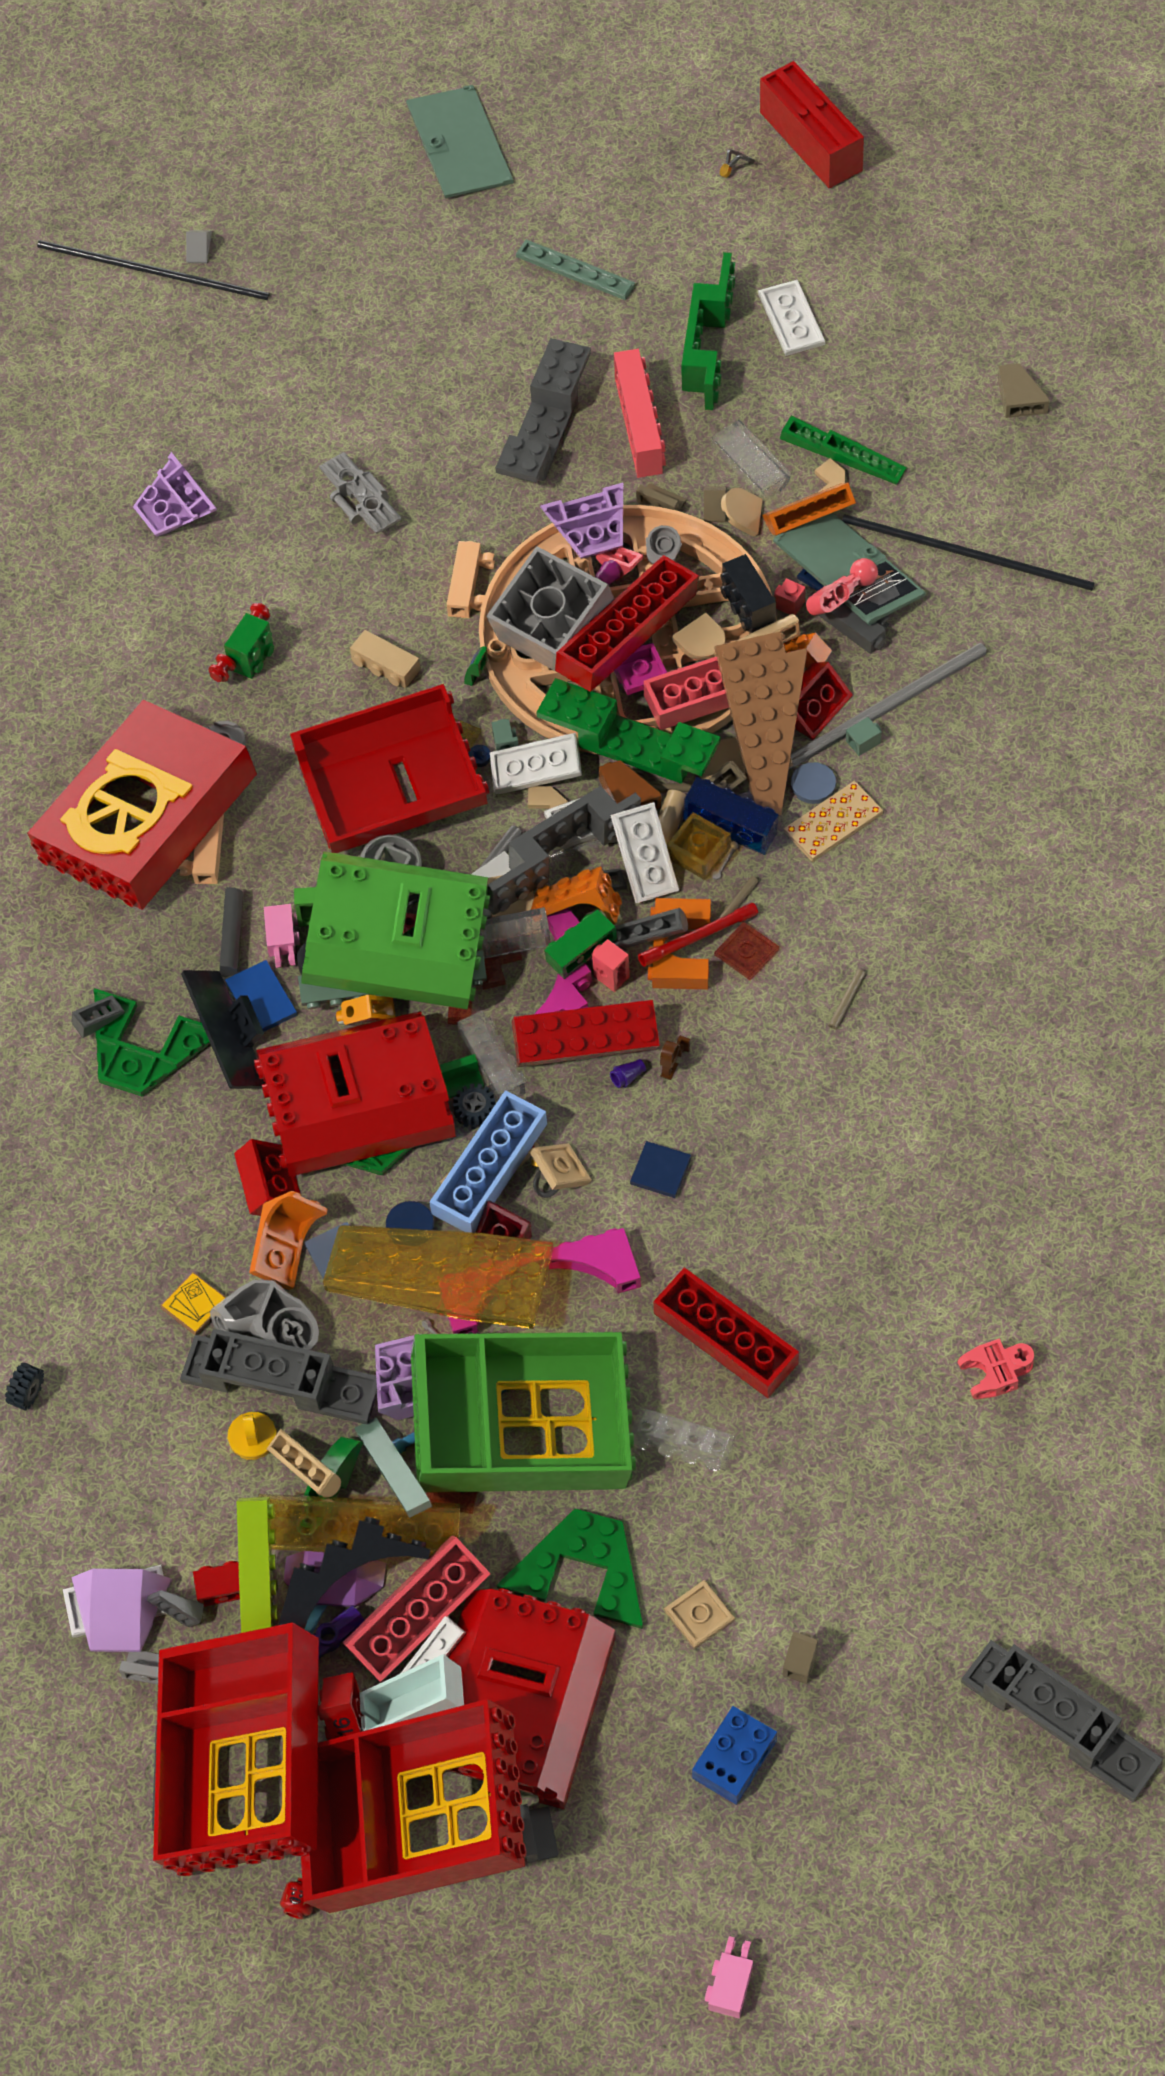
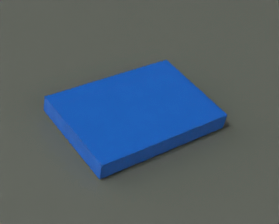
[225,960,298,1032]

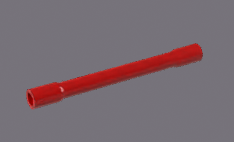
[638,902,758,967]

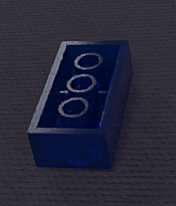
[683,777,779,855]

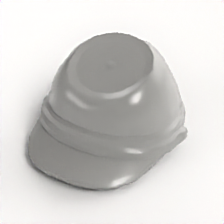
[646,525,682,564]

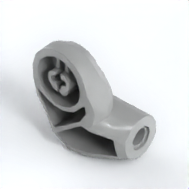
[210,1280,319,1350]

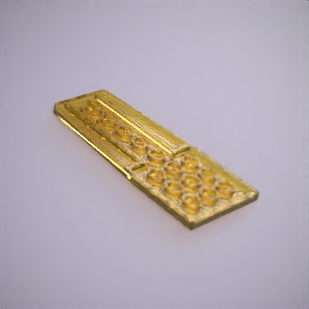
[323,1225,554,1329]

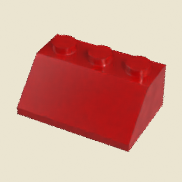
[795,662,853,740]
[234,1139,300,1216]

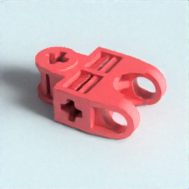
[957,1338,1034,1400]

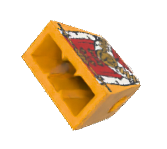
[336,995,395,1026]

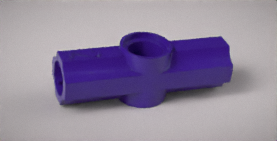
[313,1605,365,1660]

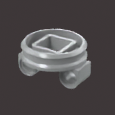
[360,835,422,867]

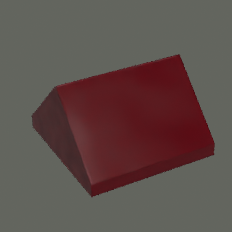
[472,1200,532,1261]

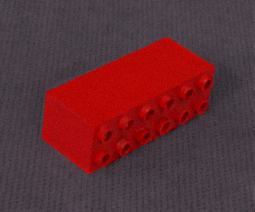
[760,61,864,188]

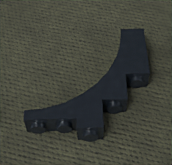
[278,1516,431,1629]

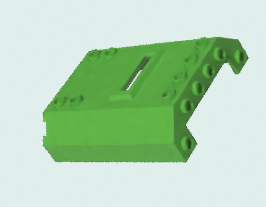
[301,851,490,1009]

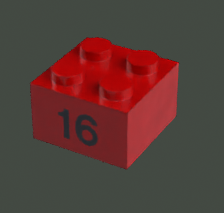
[318,1672,364,1740]

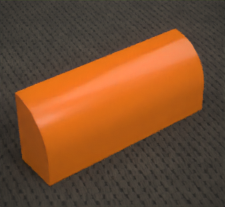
[762,483,856,535]

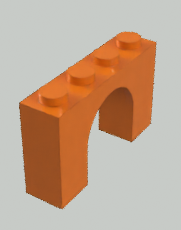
[648,898,711,990]

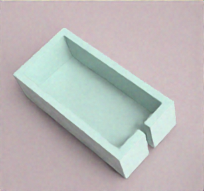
[360,1654,464,1731]

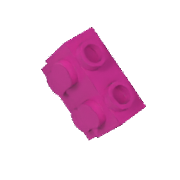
[614,643,667,695]

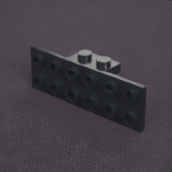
[181,970,265,1089]

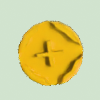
[227,1412,277,1460]

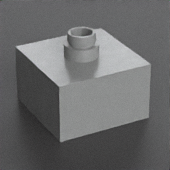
[486,546,614,673]

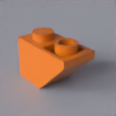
[783,633,832,669]

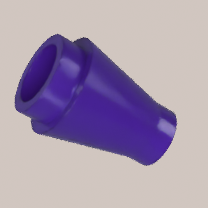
[610,1059,646,1088]

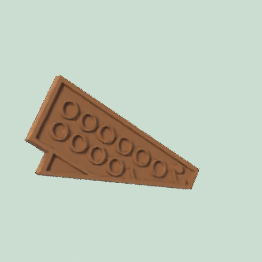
[714,632,807,821]

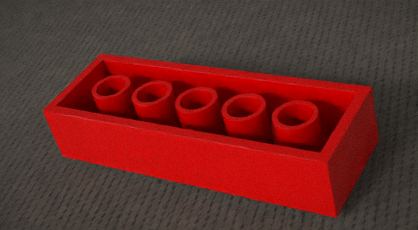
[511,1000,660,1067]
[653,1267,799,1398]

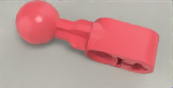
[806,558,878,616]

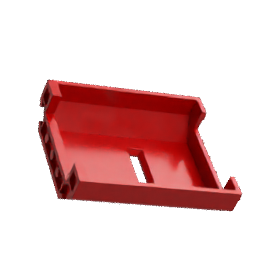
[290,684,490,853]
[254,1011,456,1177]
[446,1588,616,1810]

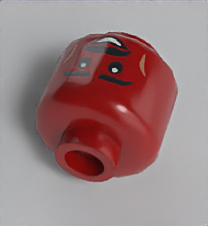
[280,1878,314,1920]

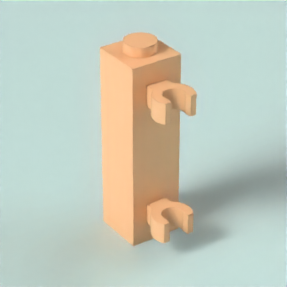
[447,541,495,618]
[178,814,224,884]

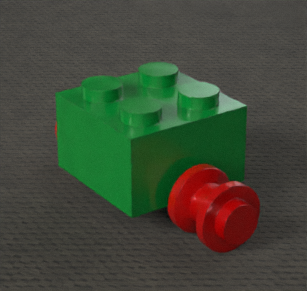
[208,603,274,682]

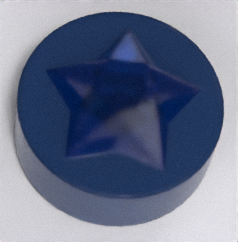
[468,745,490,767]

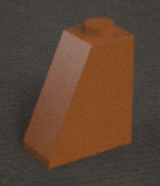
[599,760,661,810]

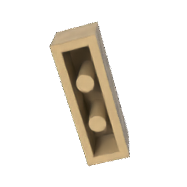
[350,630,421,688]

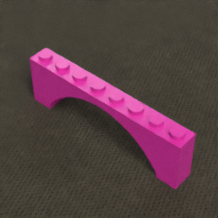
[438,1228,641,1334]

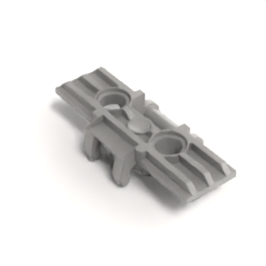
[319,452,402,534]

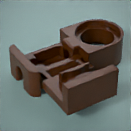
[660,1035,691,1080]

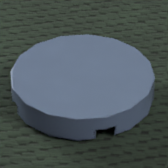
[791,762,836,804]

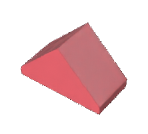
[595,547,643,581]

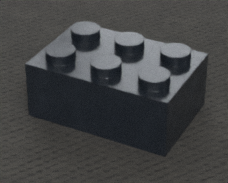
[720,554,776,634]

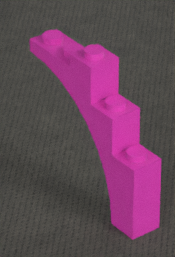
[535,908,592,1014]

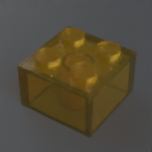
[667,812,731,880]

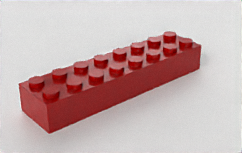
[555,555,699,692]

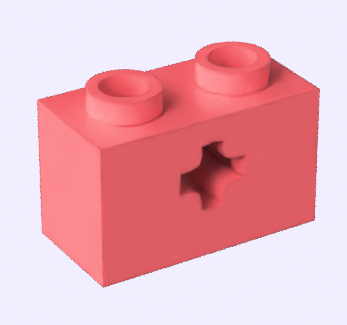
[592,939,630,992]

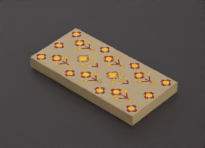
[784,781,883,862]

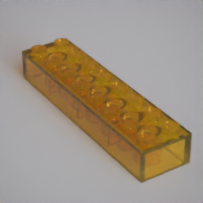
[258,1494,460,1557]

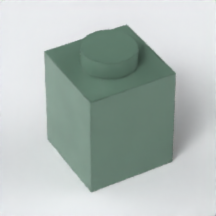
[846,717,882,756]

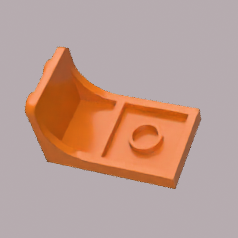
[530,866,622,925]
[249,1191,328,1290]

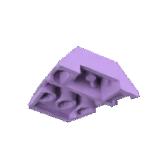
[133,452,217,537]
[540,483,623,559]
[375,1335,414,1420]
[72,1569,172,1652]

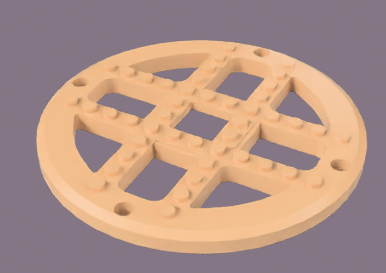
[479,505,772,755]

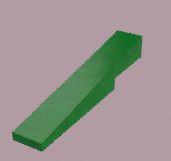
[780,415,907,485]

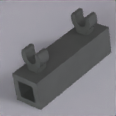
[818,603,889,654]

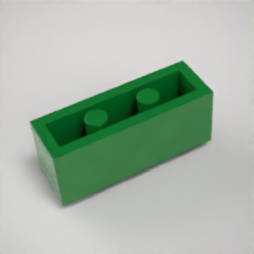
[544,909,617,979]

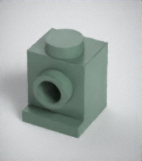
[491,719,519,751]

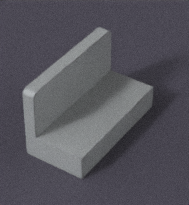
[119,1651,159,1685]

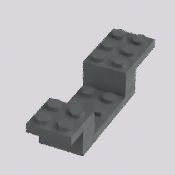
[495,338,591,483]
[488,786,641,915]
[180,1328,377,1425]
[961,1640,1163,1802]

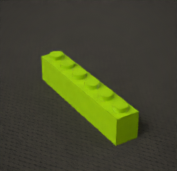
[236,1497,278,1633]

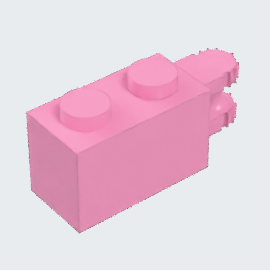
[264,904,300,968]
[705,1936,753,2019]

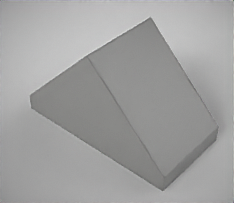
[186,230,212,264]

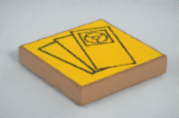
[160,1272,226,1335]

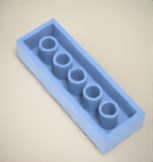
[429,1090,547,1236]

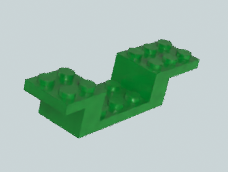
[681,252,736,410]
[536,678,720,784]

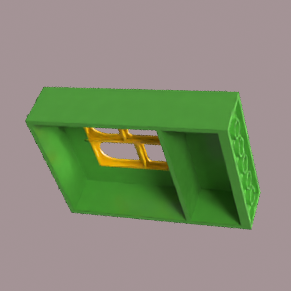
[411,1332,636,1492]

